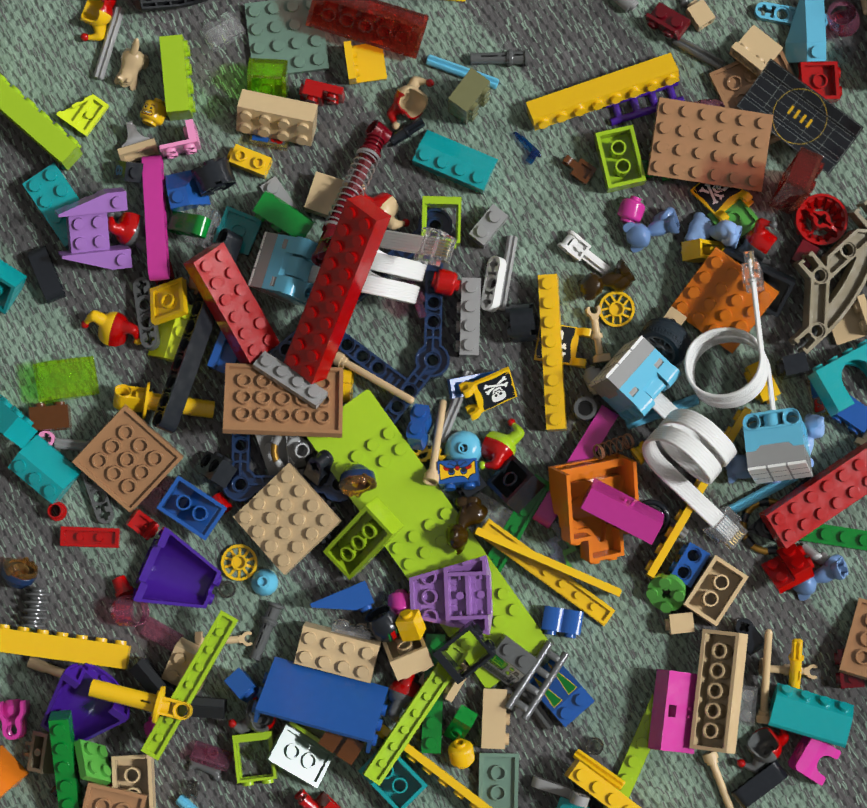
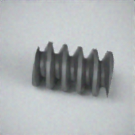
[21,586,51,628]

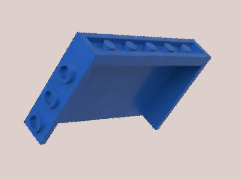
[251,657,389,753]

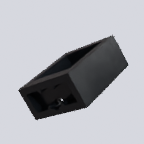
[433,621,496,684]

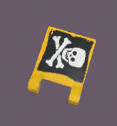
[690,183,754,222]
[534,325,592,369]
[459,367,517,420]

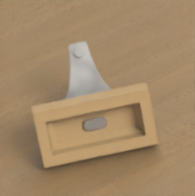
[117,121,160,162]

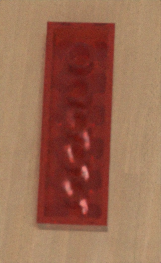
[305,0,429,59]
[769,147,824,215]

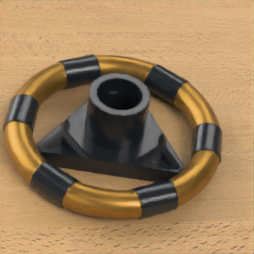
[740,498,781,555]

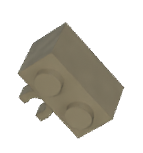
[23,731,55,774]

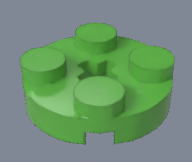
[646,573,686,613]

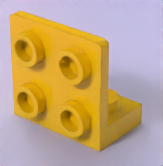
[343,41,387,85]

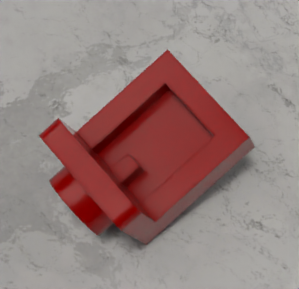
[125,508,159,540]

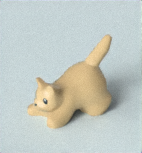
[114,38,149,91]

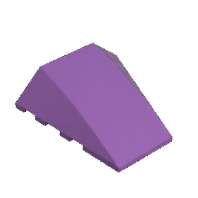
[409,555,493,635]

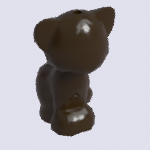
[577,259,636,301]
[446,496,488,555]

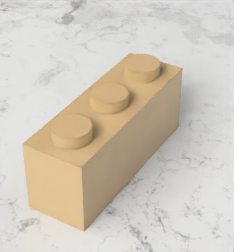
[481,688,511,749]

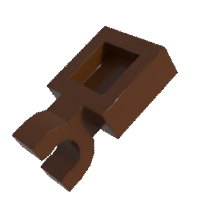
[562,155,597,185]

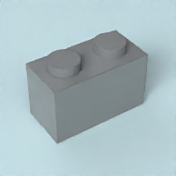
[469,204,508,249]

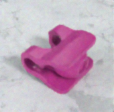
[0,699,30,740]
[788,736,841,786]

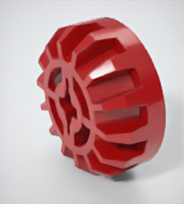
[794,193,848,247]

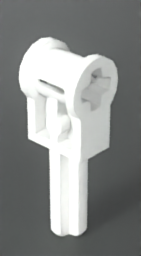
[557,229,610,275]

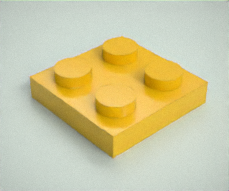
[150,277,188,326]

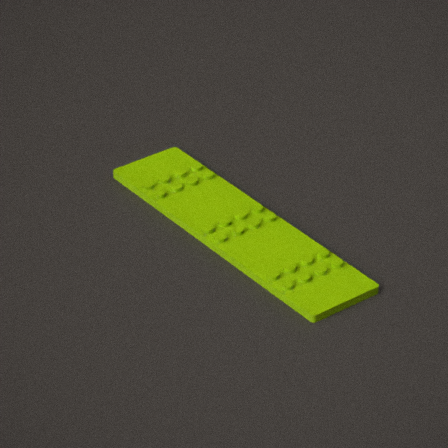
[306,390,548,688]

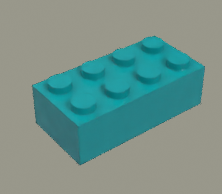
[22,163,80,250]

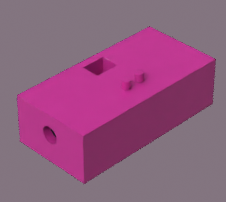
[581,478,664,545]
[648,669,697,754]

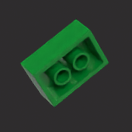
[252,190,315,238]

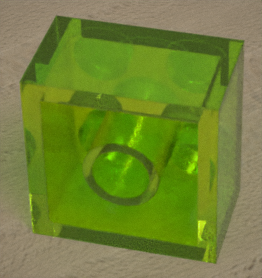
[247,58,288,98]

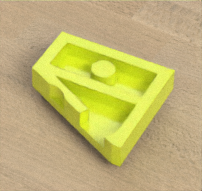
[56,94,110,137]

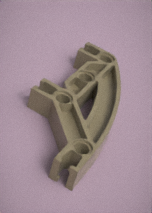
[788,199,867,354]

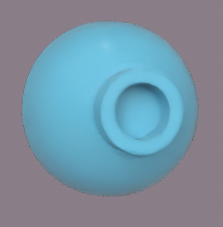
[251,569,278,596]

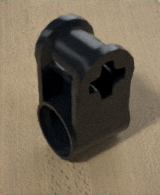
[303,450,334,488]
[733,618,764,656]

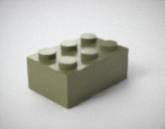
[448,68,491,125]

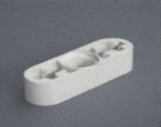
[480,256,506,312]

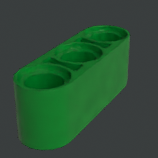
[167,211,212,239]

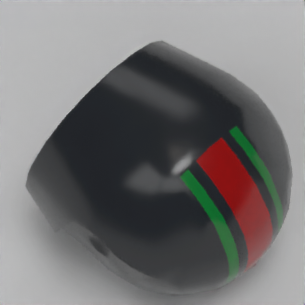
[365,605,399,642]

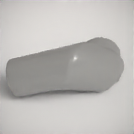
[802,543,829,565]

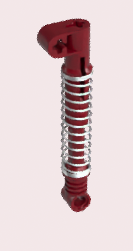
[311,120,392,267]

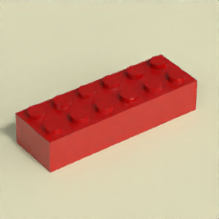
[183,242,280,364]

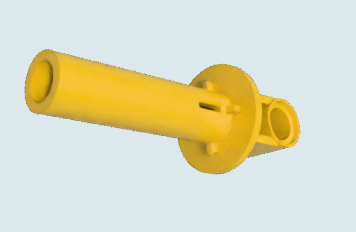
[113,382,215,419]
[89,679,193,724]

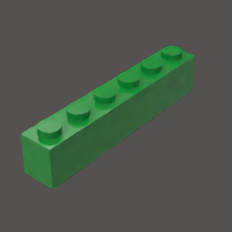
[48,710,83,808]

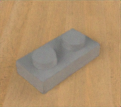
[260,176,297,209]

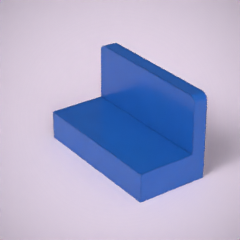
[207,331,237,374]

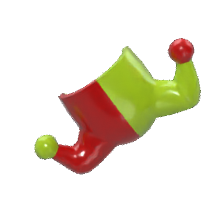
[478,418,525,470]

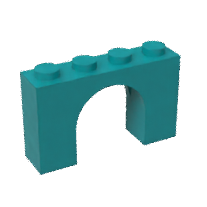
[807,339,867,417]

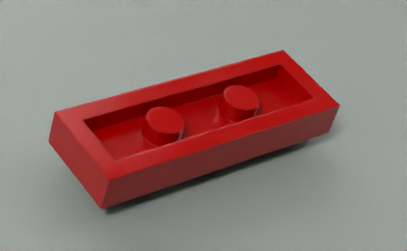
[60,526,120,548]

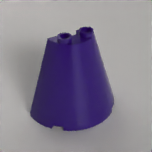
[132,527,222,609]
[40,663,130,741]

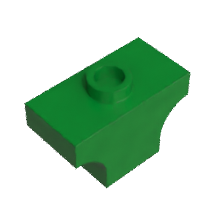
[443,704,478,741]

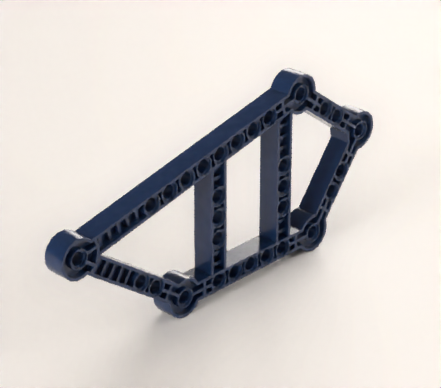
[223,208,452,503]

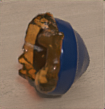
[339,463,377,498]
[1,557,38,589]

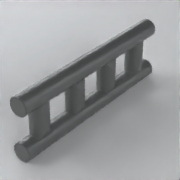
[504,640,569,721]

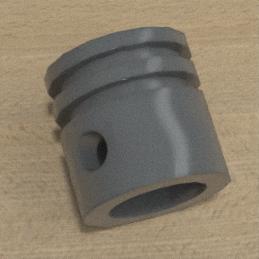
[573,396,597,422]

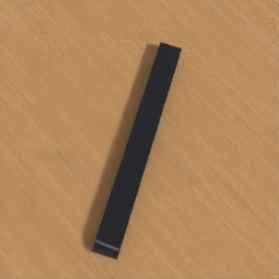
[152,228,243,434]

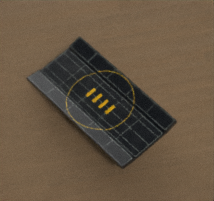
[737,58,864,175]

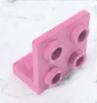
[159,119,201,159]

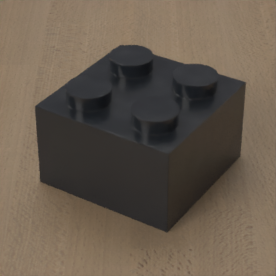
[486,455,545,514]

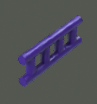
[605,82,685,126]

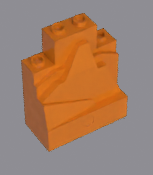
[548,453,639,564]

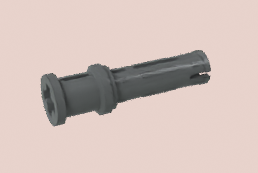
[470,49,528,67]
[249,601,284,661]

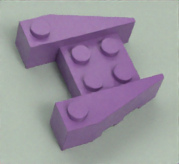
[55,187,132,270]

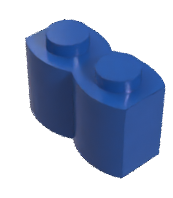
[406,404,432,450]
[541,606,584,638]

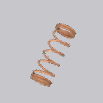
[593,433,634,460]

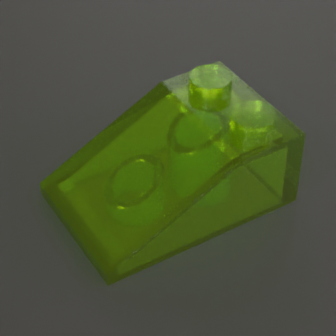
[33,356,100,404]

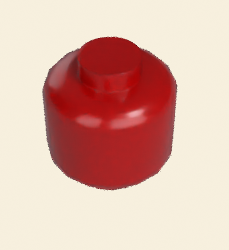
[431,269,461,296]

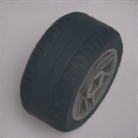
[638,317,691,367]

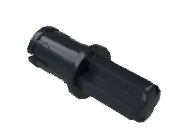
[390,117,425,147]

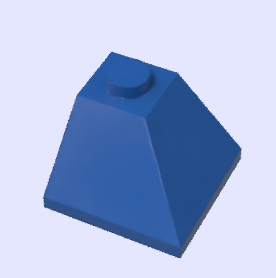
[165,170,211,212]

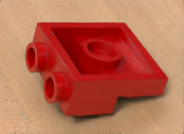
[798,61,842,103]
[299,79,345,107]
[761,543,815,594]

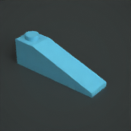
[785,0,826,63]

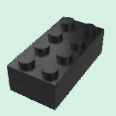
[723,246,796,318]

